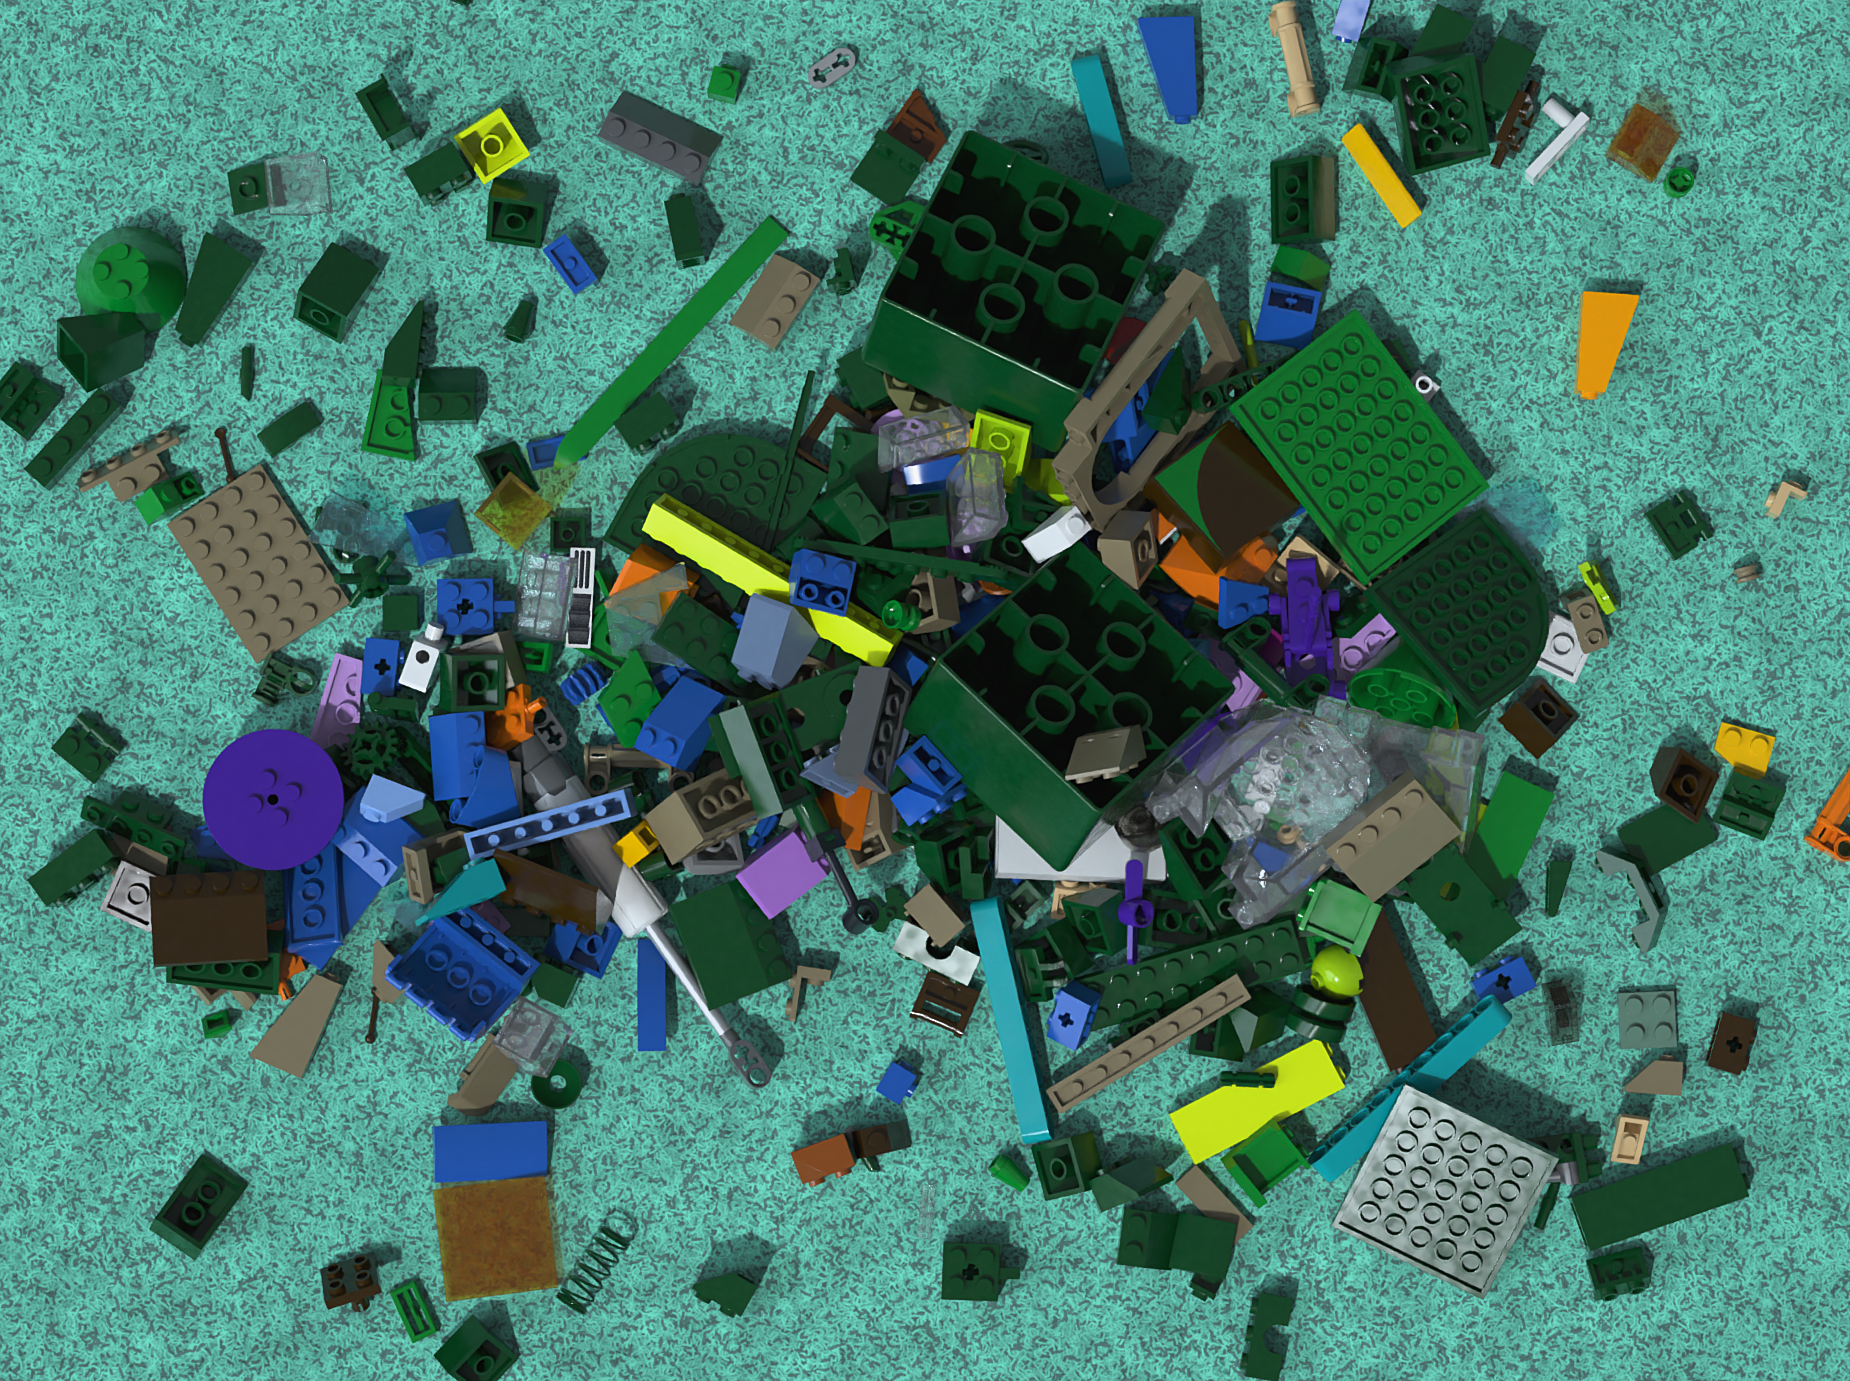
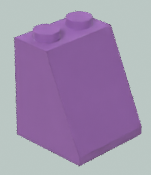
[736,823,831,920]

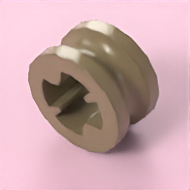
[1733,564,1761,584]

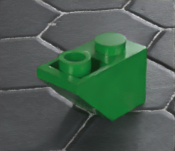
[134,471,204,526]

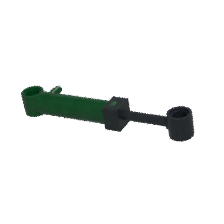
[791,751,879,935]

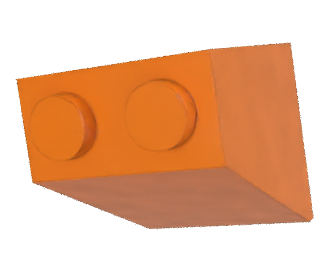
[604,543,700,625]

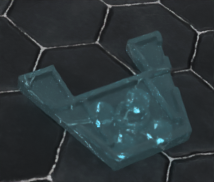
[1453,481,1561,564]
[604,562,695,670]

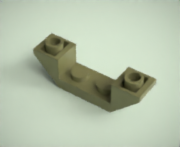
[883,372,976,427]

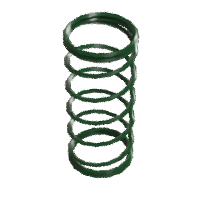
[556,1225,630,1315]

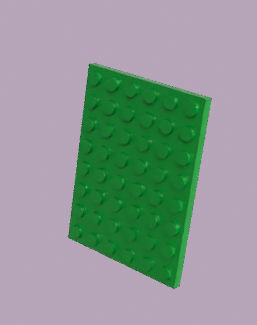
[1228,309,1490,586]

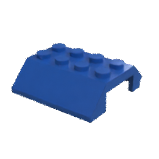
[384,907,540,1043]

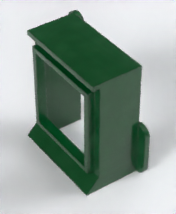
[355,73,421,151]

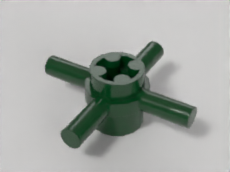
[334,550,409,608]

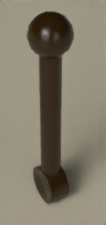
[214,428,237,483]
[365,986,379,1044]

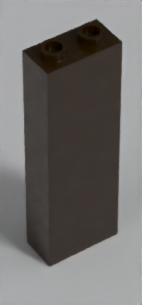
[1334,907,1437,1075]

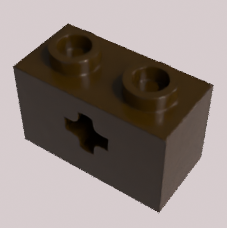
[1704,1012,1757,1076]

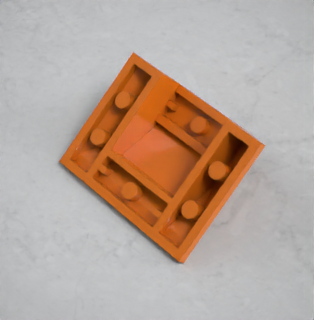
[1159,532,1279,610]

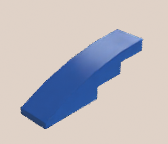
[637,939,667,1051]

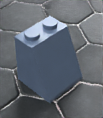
[731,592,820,690]

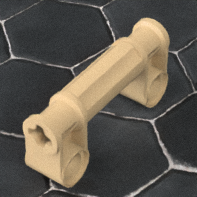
[1268,0,1321,118]

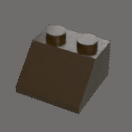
[1498,677,1580,759]

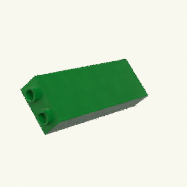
[1431,771,1555,935]

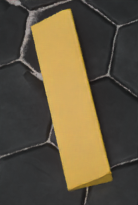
[1341,123,1422,228]

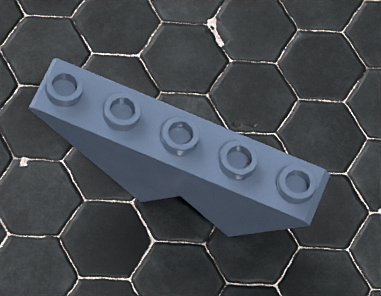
[799,706,910,798]

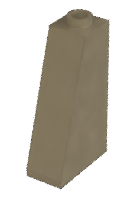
[250,971,345,1078]

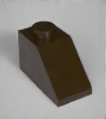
[851,1120,911,1159]

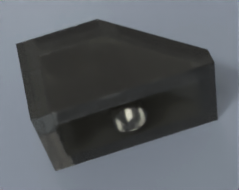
[1541,979,1579,1046]

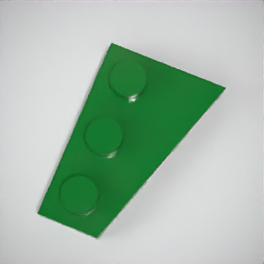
[360,369,416,463]

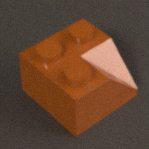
[791,1133,856,1187]

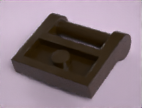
[909,971,980,1039]

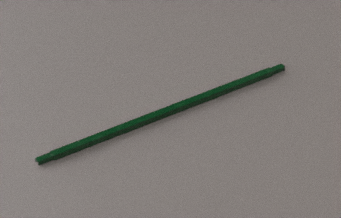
[746,370,816,609]

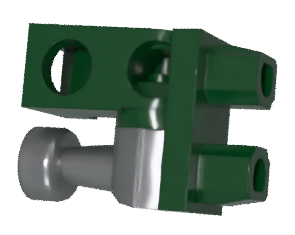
[1525,1132,1602,1185]

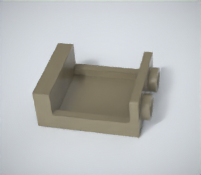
[402,827,472,904]

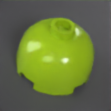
[1310,943,1363,1001]

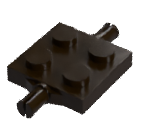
[1490,80,1540,169]

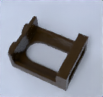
[795,394,874,481]

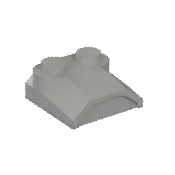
[683,833,744,875]

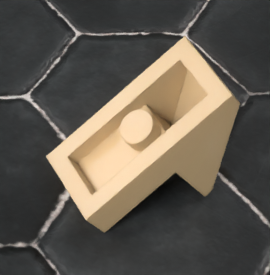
[1610,1113,1649,1165]

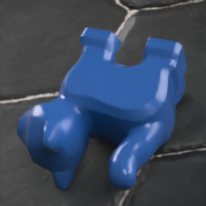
[1149,590,1196,638]

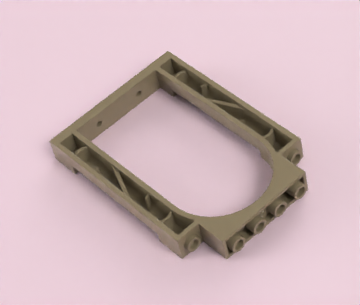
[1051,268,1247,533]

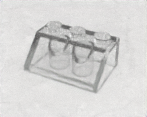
[878,405,970,474]
[946,447,1008,548]
[510,548,579,641]

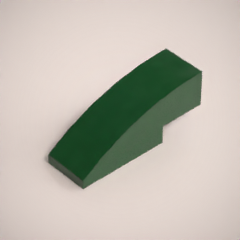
[966,879,1051,945]

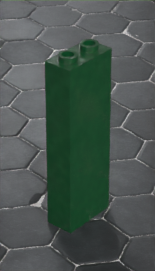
[1568,1143,1751,1251]

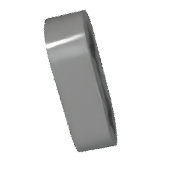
[808,48,855,90]

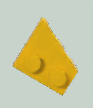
[1713,722,1776,777]

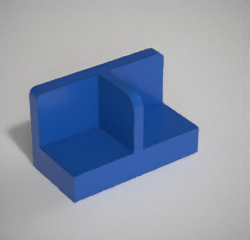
[543,234,599,296]

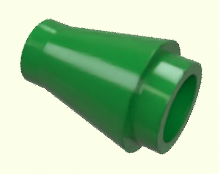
[988,1152,1030,1192]

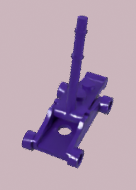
[1268,557,1346,706]

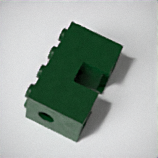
[1410,3,1536,123]

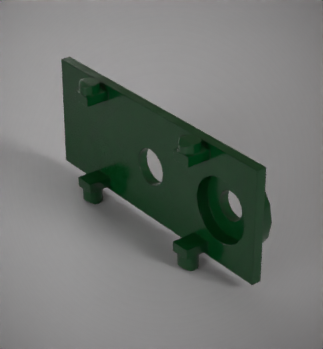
[706,660,862,779]
[1395,840,1523,967]

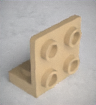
[1259,534,1341,597]

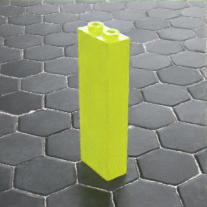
[1168,1039,1346,1165]

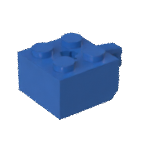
[437,578,516,638]

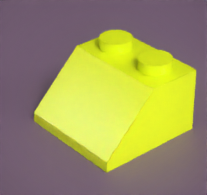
[453,106,531,184]

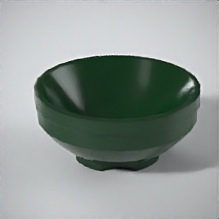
[531,1058,582,1110]

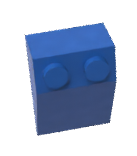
[634,676,727,774]

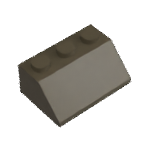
[729,254,821,353]

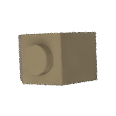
[1621,1055,1683,1096]

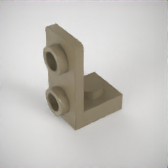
[1559,587,1609,654]
[785,965,831,1022]

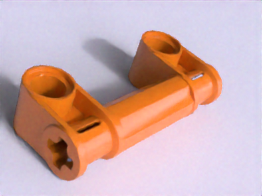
[1803,766,1850,863]

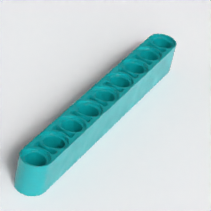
[970,896,1054,1144]
[1308,994,1512,1182]

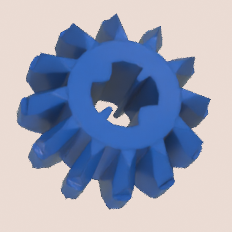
[560,662,608,705]

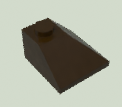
[1649,747,1719,824]

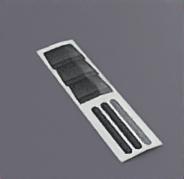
[566,548,595,648]

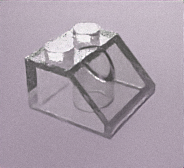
[264,151,333,216]

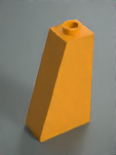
[1574,291,1639,400]

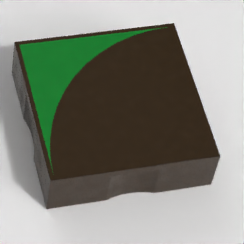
[1142,420,1301,574]

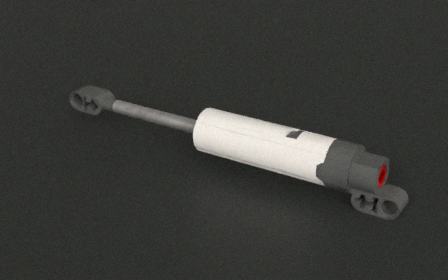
[510,706,771,1090]

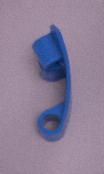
[449,745,522,830]

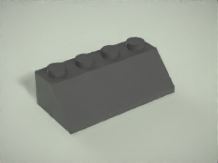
[598,92,723,188]
[833,666,913,794]

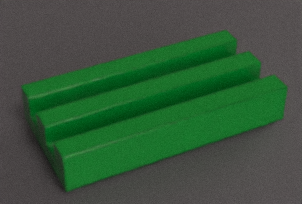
[389,1280,439,1343]

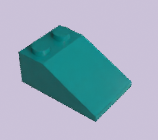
[415,857,506,926]

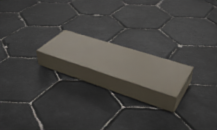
[1175,1165,1254,1246]

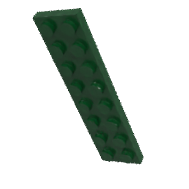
[1074,916,1306,1032]

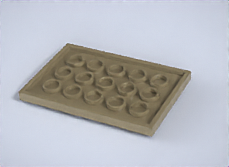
[166,464,350,664]

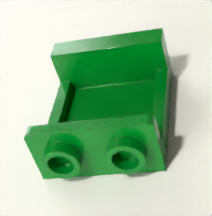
[1296,874,1384,957]
[1220,1118,1311,1209]

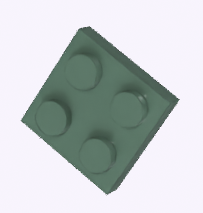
[1617,991,1677,1049]

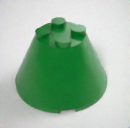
[75,227,186,335]
[1346,634,1456,736]

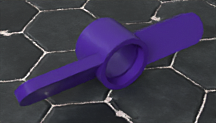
[1118,859,1154,965]

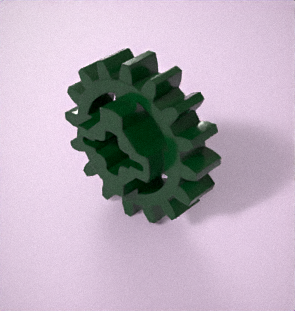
[341,720,402,780]

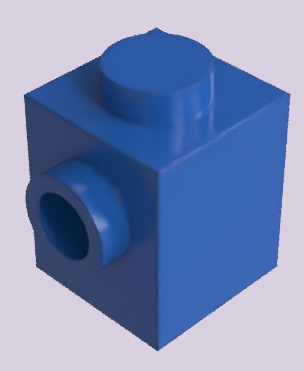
[875,1060,918,1105]

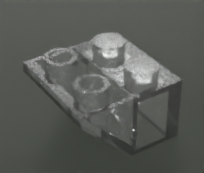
[492,996,574,1078]

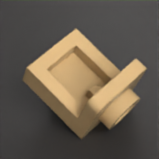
[1764,480,1808,519]

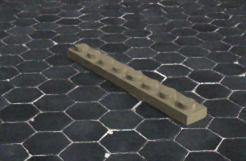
[1045,973,1252,1114]

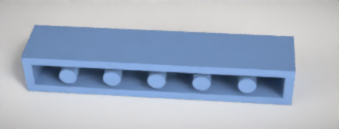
[463,787,638,861]

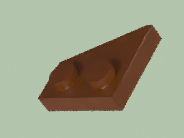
[886,89,947,164]

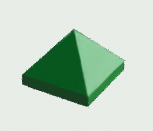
[201,1010,232,1039]

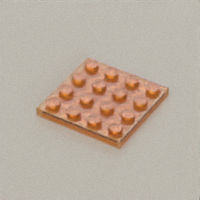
[433,1175,559,1302]

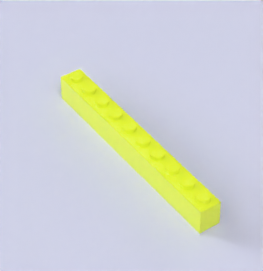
[642,493,904,667]

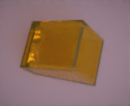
[474,472,555,555]

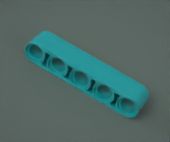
[1070,53,1133,190]

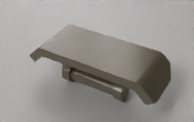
[447,1014,535,1117]

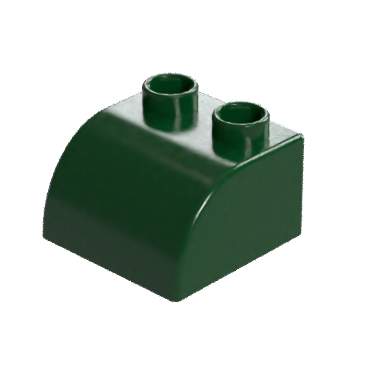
[861,130,1166,452]
[902,540,1235,872]

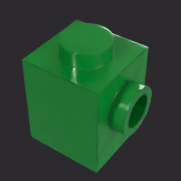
[707,64,742,105]

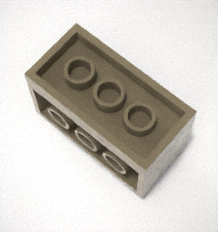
[645,768,762,865]

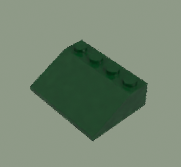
[1385,52,1491,176]
[668,879,793,1011]

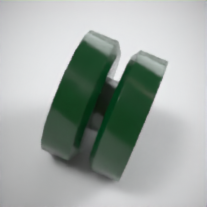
[1285,983,1355,1043]

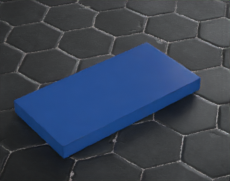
[282,842,343,953]

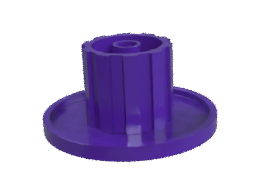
[202,729,345,870]

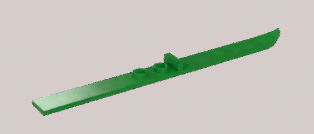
[554,216,789,470]

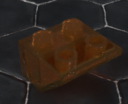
[1604,103,1680,184]

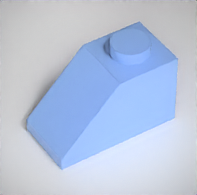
[360,774,426,823]

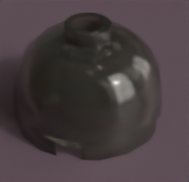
[1114,797,1171,853]

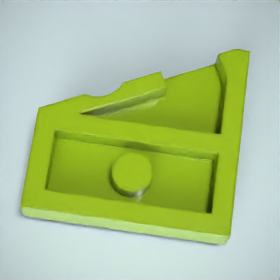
[1578,559,1620,615]

